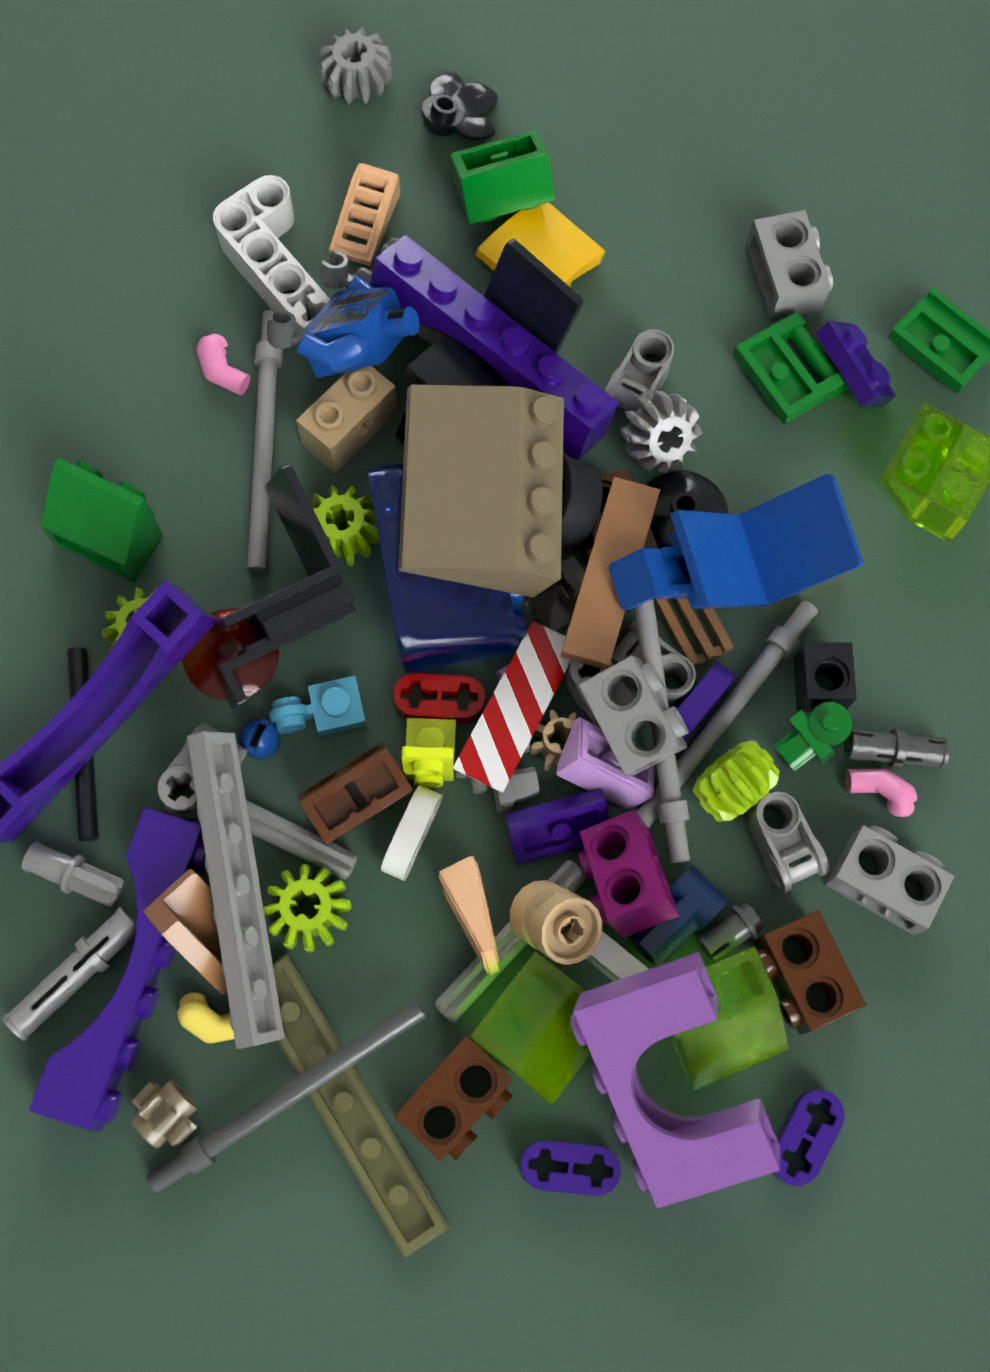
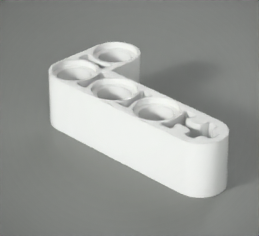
[213,175,330,333]

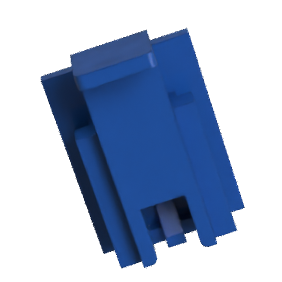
[609,474,864,610]

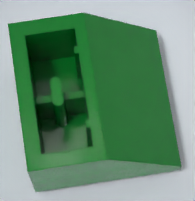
[448,129,555,224]
[40,457,163,583]

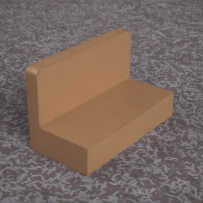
[143,869,227,995]

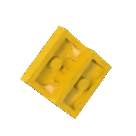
[476,202,605,287]

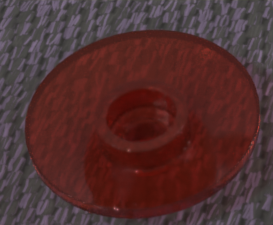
[182,608,279,701]

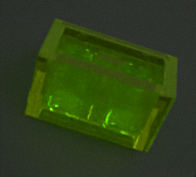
[880,402,990,543]
[670,946,789,1090]
[470,951,591,1106]

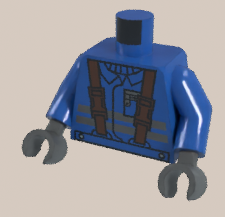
[267,251,419,378]

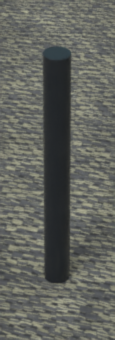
[67,647,99,842]

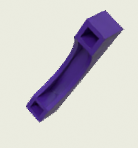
[370,235,619,460]
[0,580,217,843]
[29,807,206,1131]

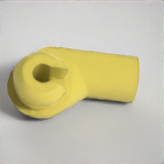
[177,992,234,1044]

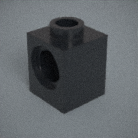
[793,642,857,712]

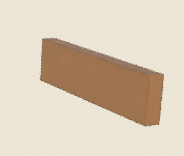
[560,476,660,670]

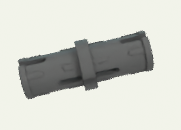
[844,728,950,769]

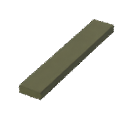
[273,954,450,1259]

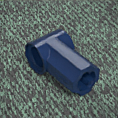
[627,865,729,967]

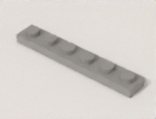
[187,731,285,1049]

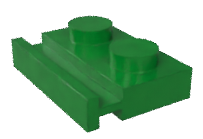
[888,288,990,394]

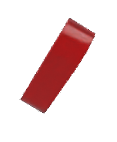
[393,673,486,724]

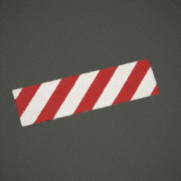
[452,621,571,793]

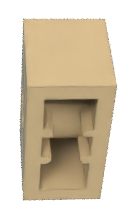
[296,366,398,473]

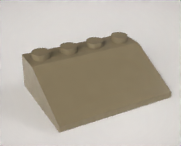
[398,385,564,597]

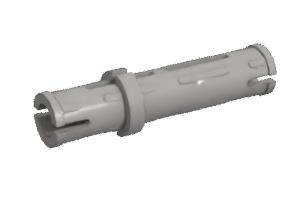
[2,907,137,1041]

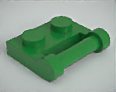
[733,312,849,425]

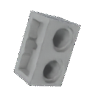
[746,210,833,321]
[578,655,688,776]
[825,825,955,935]

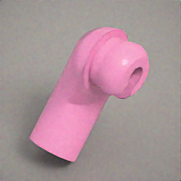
[196,333,250,396]
[845,768,918,817]

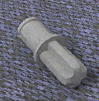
[21,841,125,907]

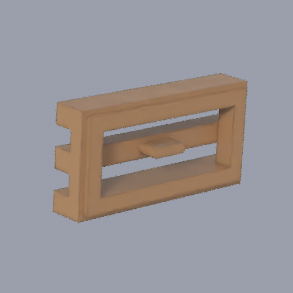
[654,598,734,668]

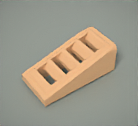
[329,163,400,267]
[438,856,500,975]

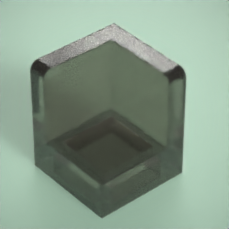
[523,556,585,632]

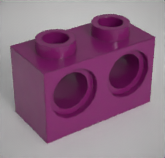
[578,809,679,938]

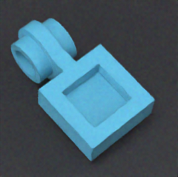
[269,676,366,737]

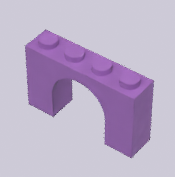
[571,952,780,1209]

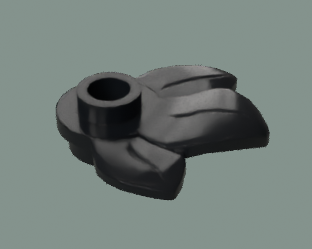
[421,73,498,140]

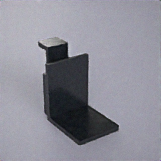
[396,239,583,444]
[209,463,356,709]

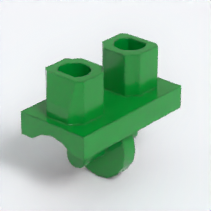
[774,702,852,772]

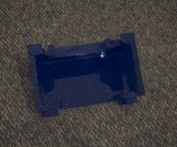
[368,464,527,673]

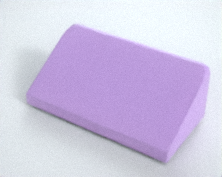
[556,717,654,809]

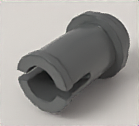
[696,903,764,964]

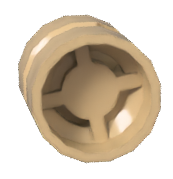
[510,880,602,965]

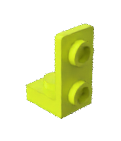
[401,718,456,788]

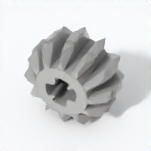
[319,26,392,106]
[619,390,703,473]

